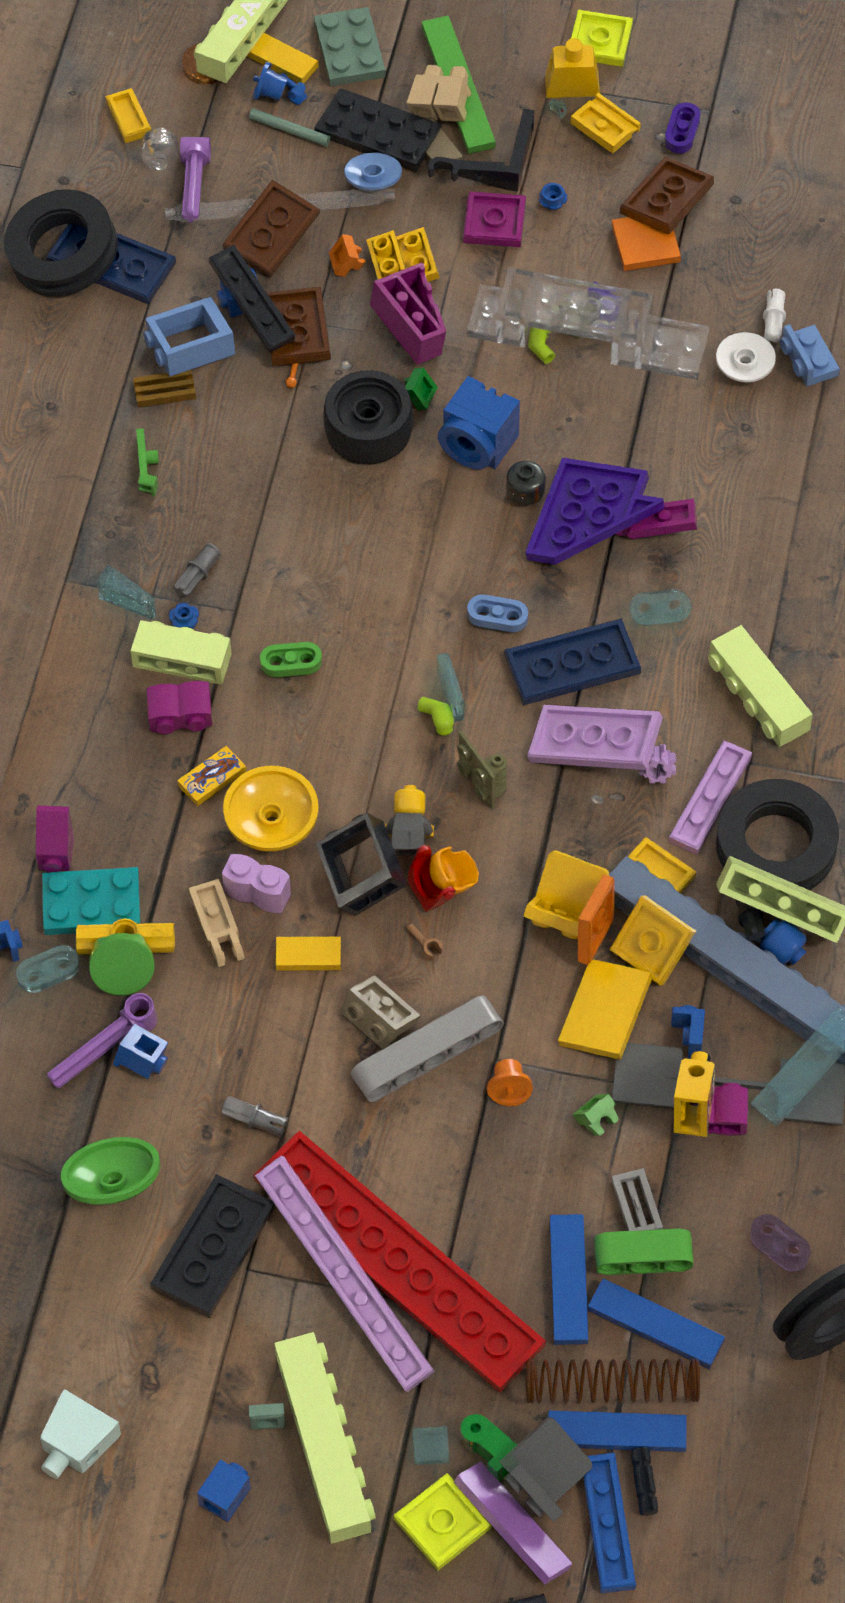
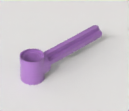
[180,137,211,223]
[47,993,157,1088]

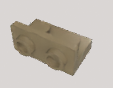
[341,975,421,1049]

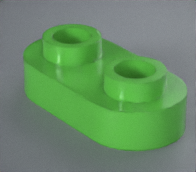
[260,642,322,677]

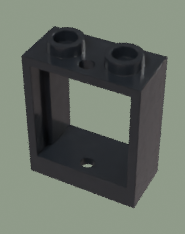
[316,813,407,916]

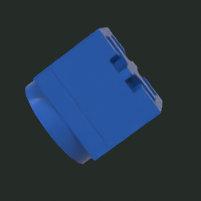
[437,376,520,470]

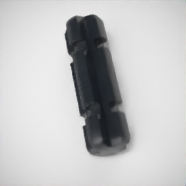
[631,1447,658,1516]

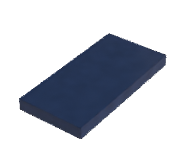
[46,224,176,304]
[504,618,641,706]

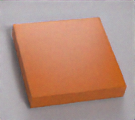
[611,217,681,271]
[578,874,615,965]

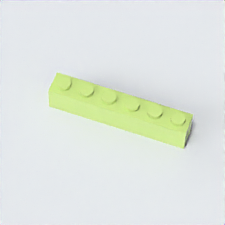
[274,1332,376,1544]

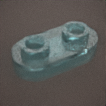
[629,589,691,625]
[16,945,79,993]

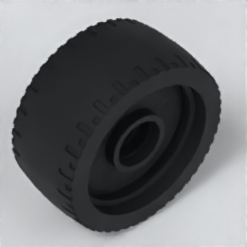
[323,370,413,465]

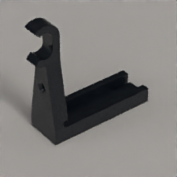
[428,109,535,192]

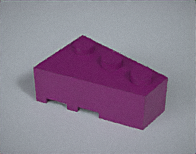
[370,262,446,365]

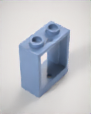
[143,297,235,376]

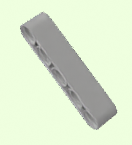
[350,996,504,1102]

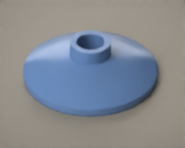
[344,153,402,190]

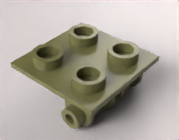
[457,730,507,810]

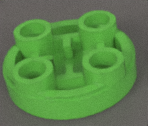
[89,933,154,996]

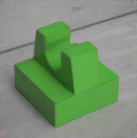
[572,1094,619,1136]

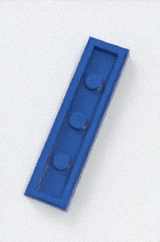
[550,1214,588,1345]
[587,1278,725,1369]
[548,1410,686,1452]
[583,1453,636,1594]

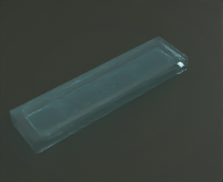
[751,1007,845,1127]

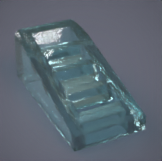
[97,565,156,620]

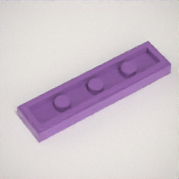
[454,1462,572,1585]

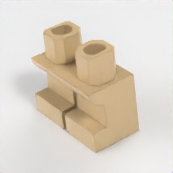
[407,65,471,122]

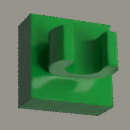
[404,367,438,410]

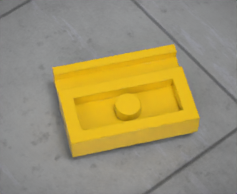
[571,93,641,154]

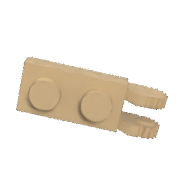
[188,879,245,967]

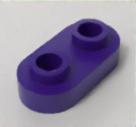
[665,102,701,153]

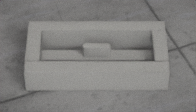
[611,1168,663,1231]

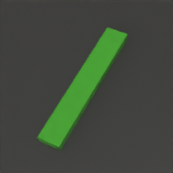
[422,16,496,154]

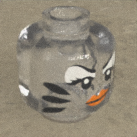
[141,127,179,170]

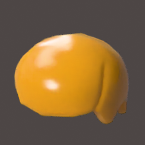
[429,846,479,895]

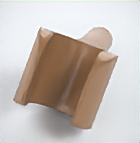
[407,924,443,961]

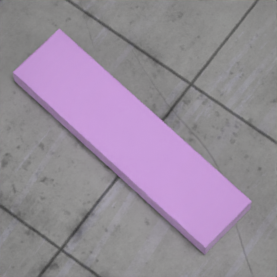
[669,740,752,855]

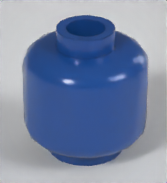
[759,918,807,965]

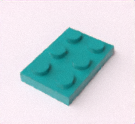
[42,867,141,935]

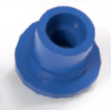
[252,62,288,101]

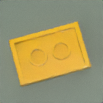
[558,959,652,1060]

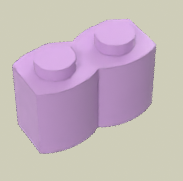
[222,854,291,913]

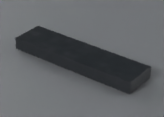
[209,245,295,353]

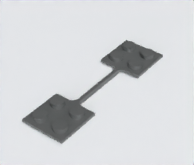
[612,1043,845,1125]

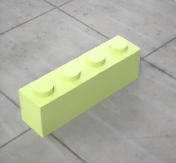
[708,625,813,748]
[716,856,845,943]

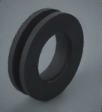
[4,189,118,296]
[716,779,839,890]
[773,1263,845,1360]

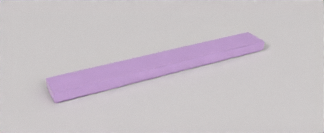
[255,1155,435,1392]

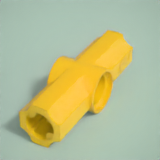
[76,918,175,955]

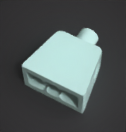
[40,1389,121,1479]

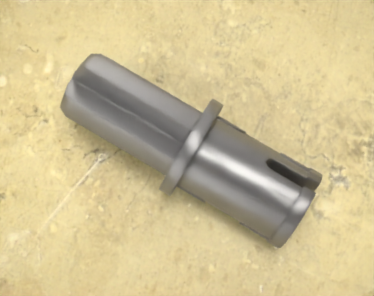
[174,543,221,597]
[222,1096,288,1138]

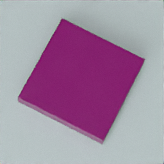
[463,191,526,248]

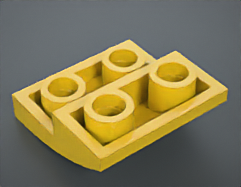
[366,227,440,282]

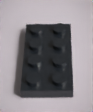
[314,88,442,172]
[150,1174,275,1318]

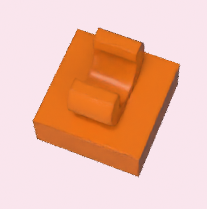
[329,234,366,277]

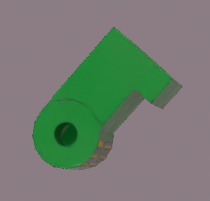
[460,1414,517,1482]

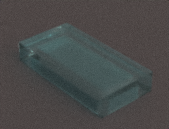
[437,653,464,722]

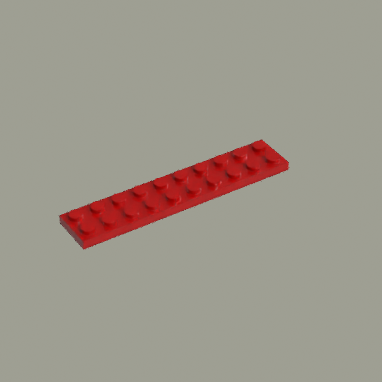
[253,1130,546,1393]

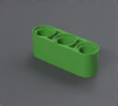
[594,1229,694,1275]

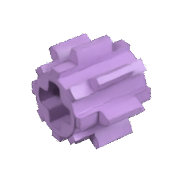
[639,744,676,784]

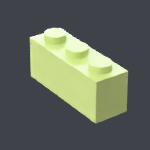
[131,620,232,685]

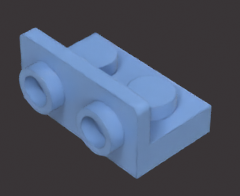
[780,324,840,387]

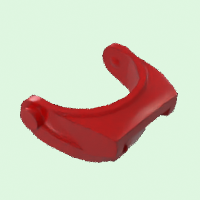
[407,845,456,912]

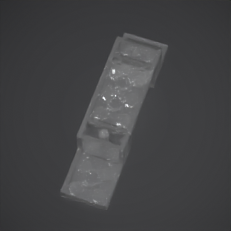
[467,267,710,380]

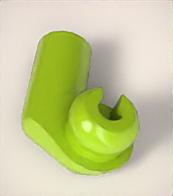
[528,322,555,364]
[418,697,454,736]

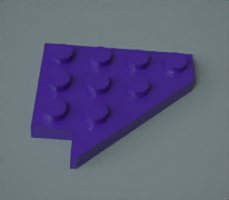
[525,457,665,565]

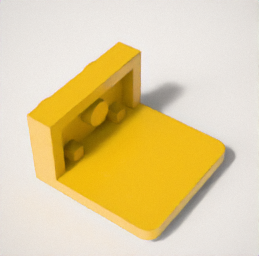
[523,850,609,939]

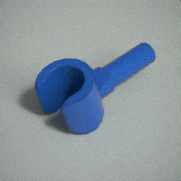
[280,73,307,105]

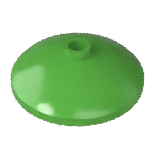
[61,1137,161,1205]

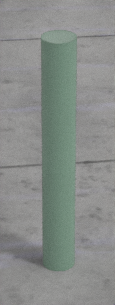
[249,108,330,147]

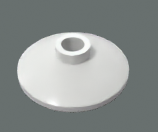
[716,332,776,382]

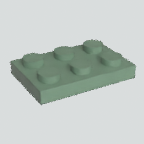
[314,7,386,87]

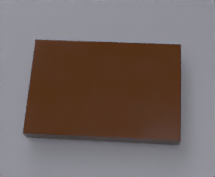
[620,157,714,234]
[222,180,320,278]
[266,287,331,366]

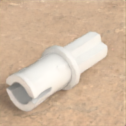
[763,289,786,343]

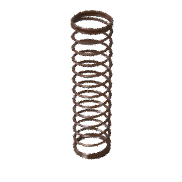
[526,1358,700,1404]

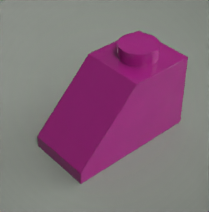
[36,805,74,873]

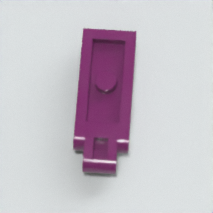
[616,498,697,539]

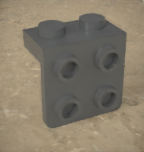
[499,1417,592,1522]

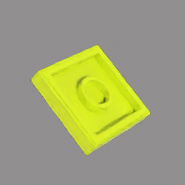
[571,10,633,67]
[393,1473,492,1571]

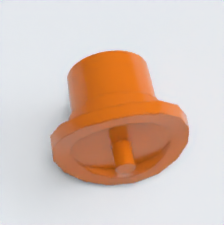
[487,1059,533,1107]

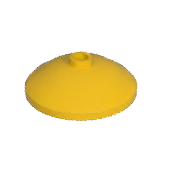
[223,766,319,851]

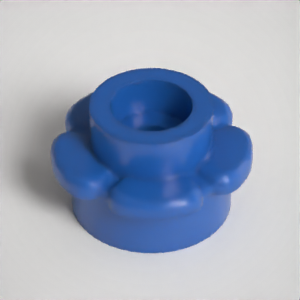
[539,183,567,210]
[169,603,199,629]

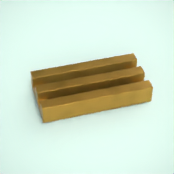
[133,369,196,408]

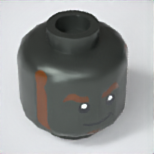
[506,460,546,506]

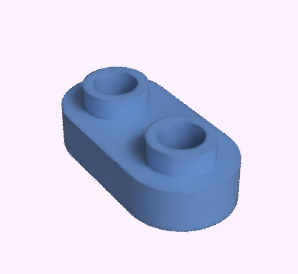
[467,594,528,632]

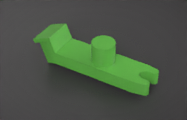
[136,428,159,497]

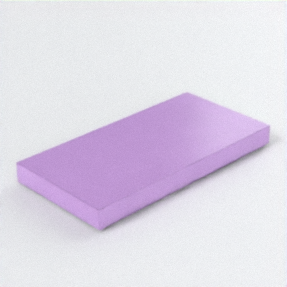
[527,705,663,770]

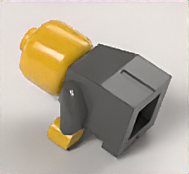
[385,785,434,856]

